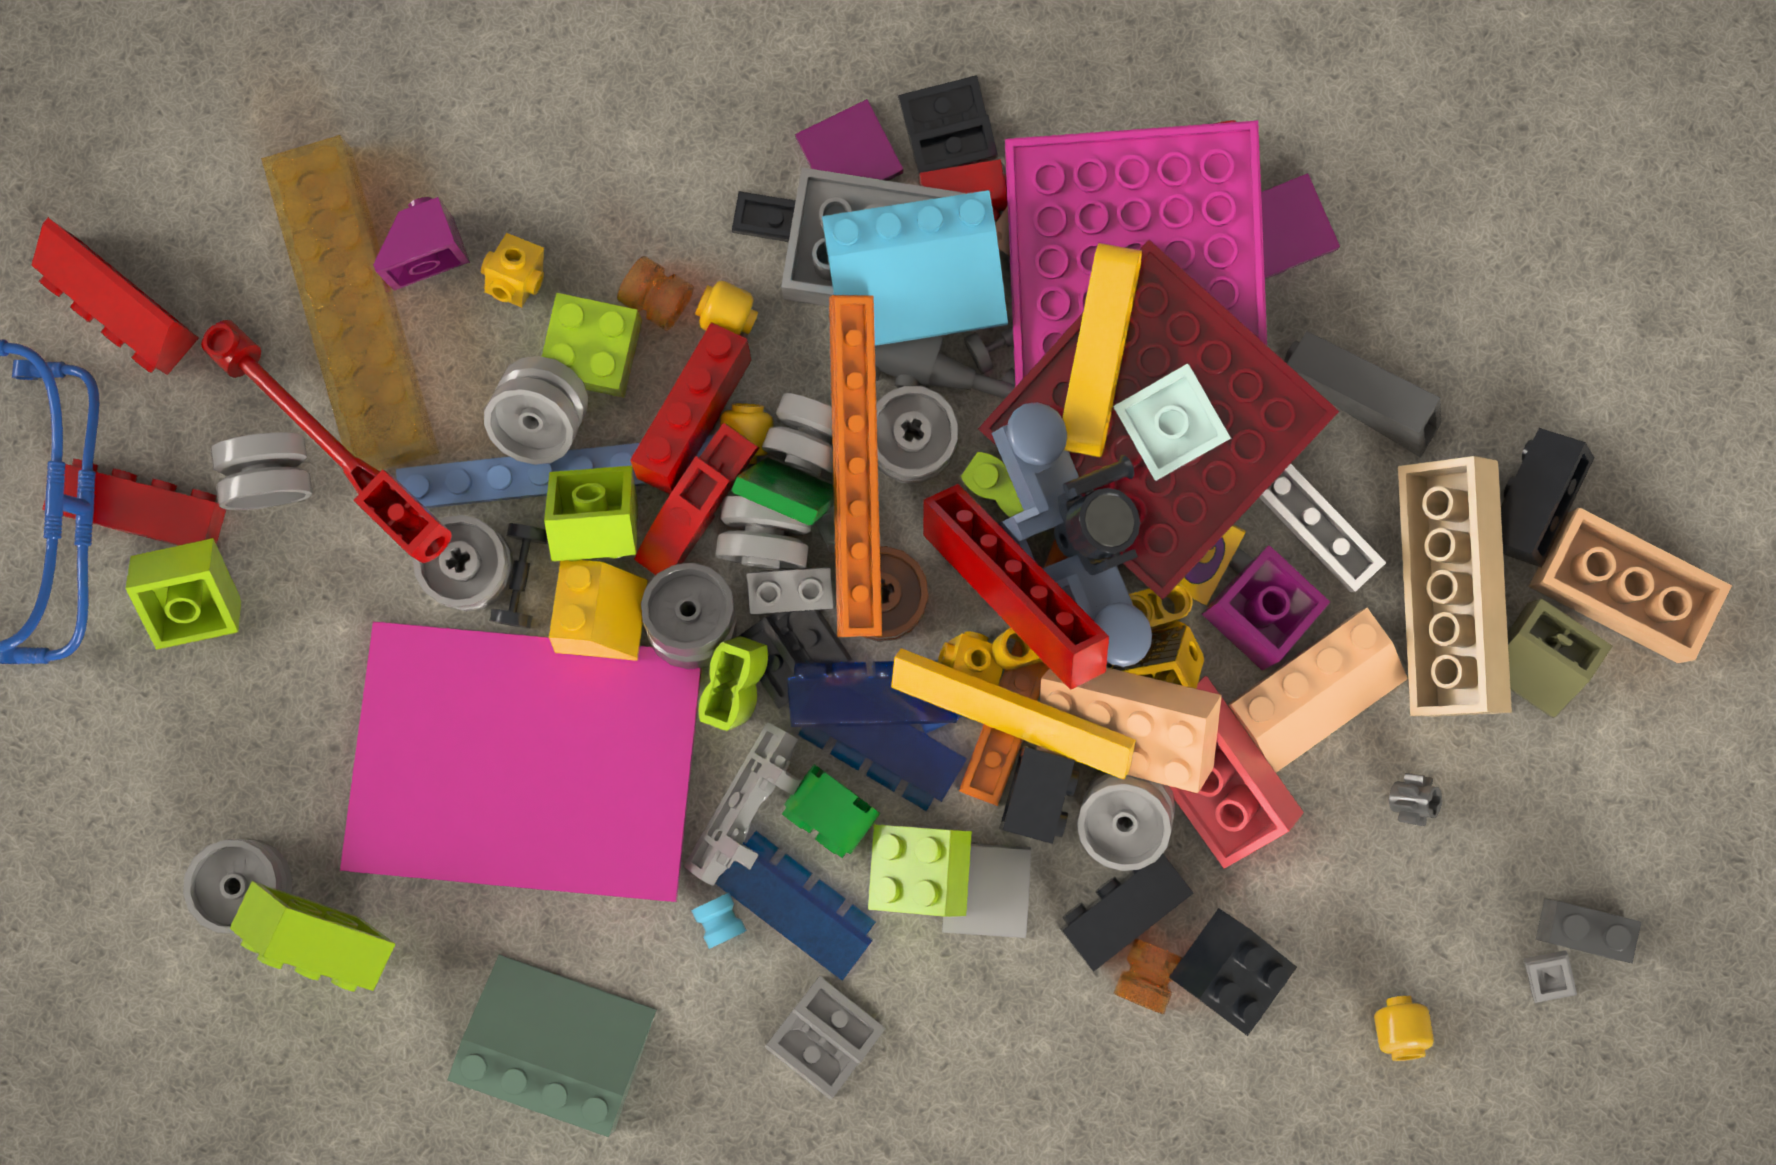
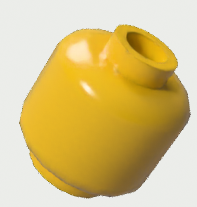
[694,281,758,335]
[720,403,774,464]
[1374,996,1434,1061]

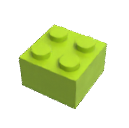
[541,293,642,398]
[544,465,638,561]
[125,538,241,650]
[868,824,972,917]

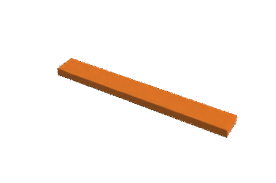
[829,295,882,637]
[959,539,1072,806]

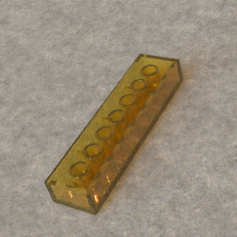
[261,135,439,471]

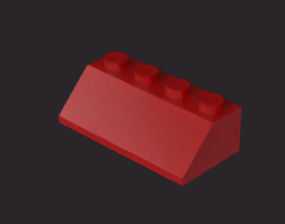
[31,217,199,375]

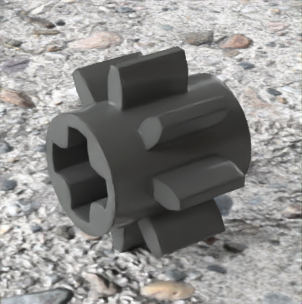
[1389,773,1442,826]

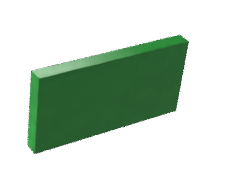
[731,457,834,526]

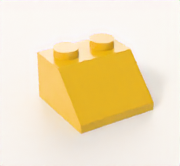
[549,560,648,661]

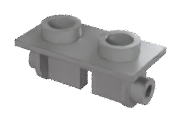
[747,567,833,614]

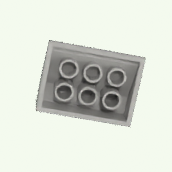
[781,167,965,306]

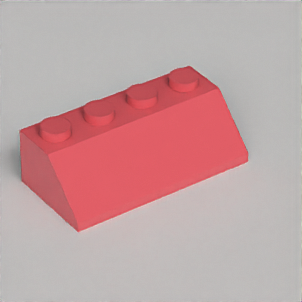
[1169,676,1304,869]

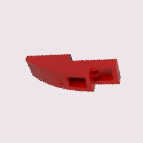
[634,423,760,575]

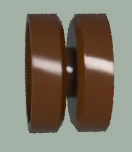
[861,546,928,642]

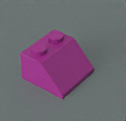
[373,197,470,291]
[1202,545,1330,671]

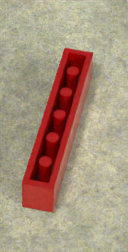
[923,484,1109,690]

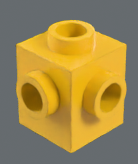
[481,232,544,308]
[937,631,1003,686]

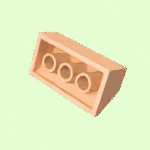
[1227,608,1408,773]

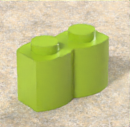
[961,452,1024,517]
[699,636,768,731]

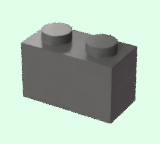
[1535,899,1641,964]

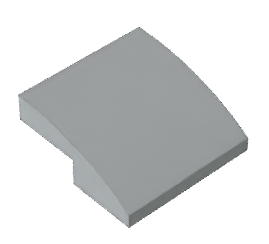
[942,843,1031,938]
[765,976,886,1100]

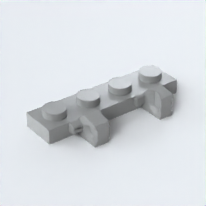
[683,722,802,886]

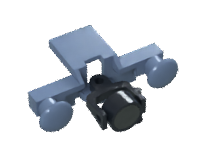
[991,402,1152,667]

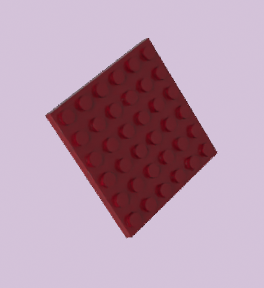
[978,240,1340,600]

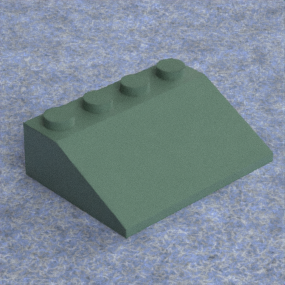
[447,954,657,1137]

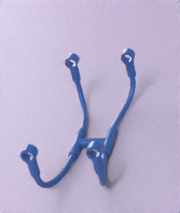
[0,339,100,664]

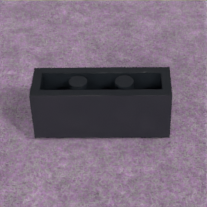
[1501,428,1595,568]
[1060,853,1194,972]

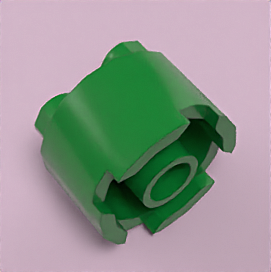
[782,764,881,858]

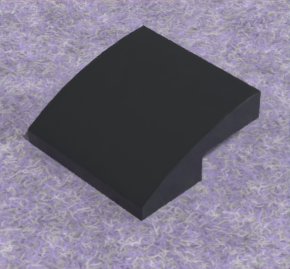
[897,75,998,174]
[738,610,853,709]

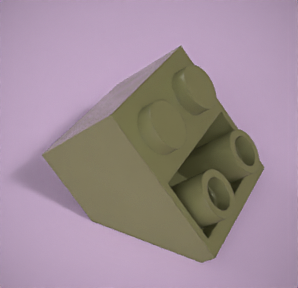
[1507,598,1613,718]

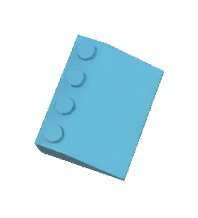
[822,190,1008,346]

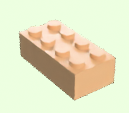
[1528,508,1732,663]
[1036,667,1222,793]

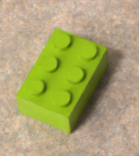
[230,881,395,992]

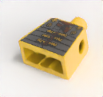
[1111,621,1204,689]

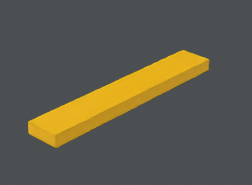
[891,648,1136,780]

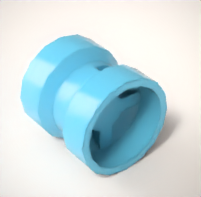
[691,893,747,949]

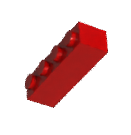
[630,322,752,494]
[42,458,227,546]

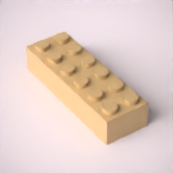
[1398,456,1512,717]

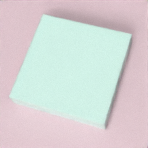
[1113,364,1231,481]

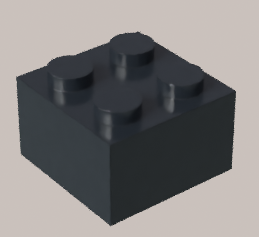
[999,747,1080,844]
[1169,908,1297,1036]

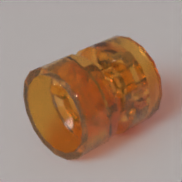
[617,256,694,331]
[1113,938,1183,1014]

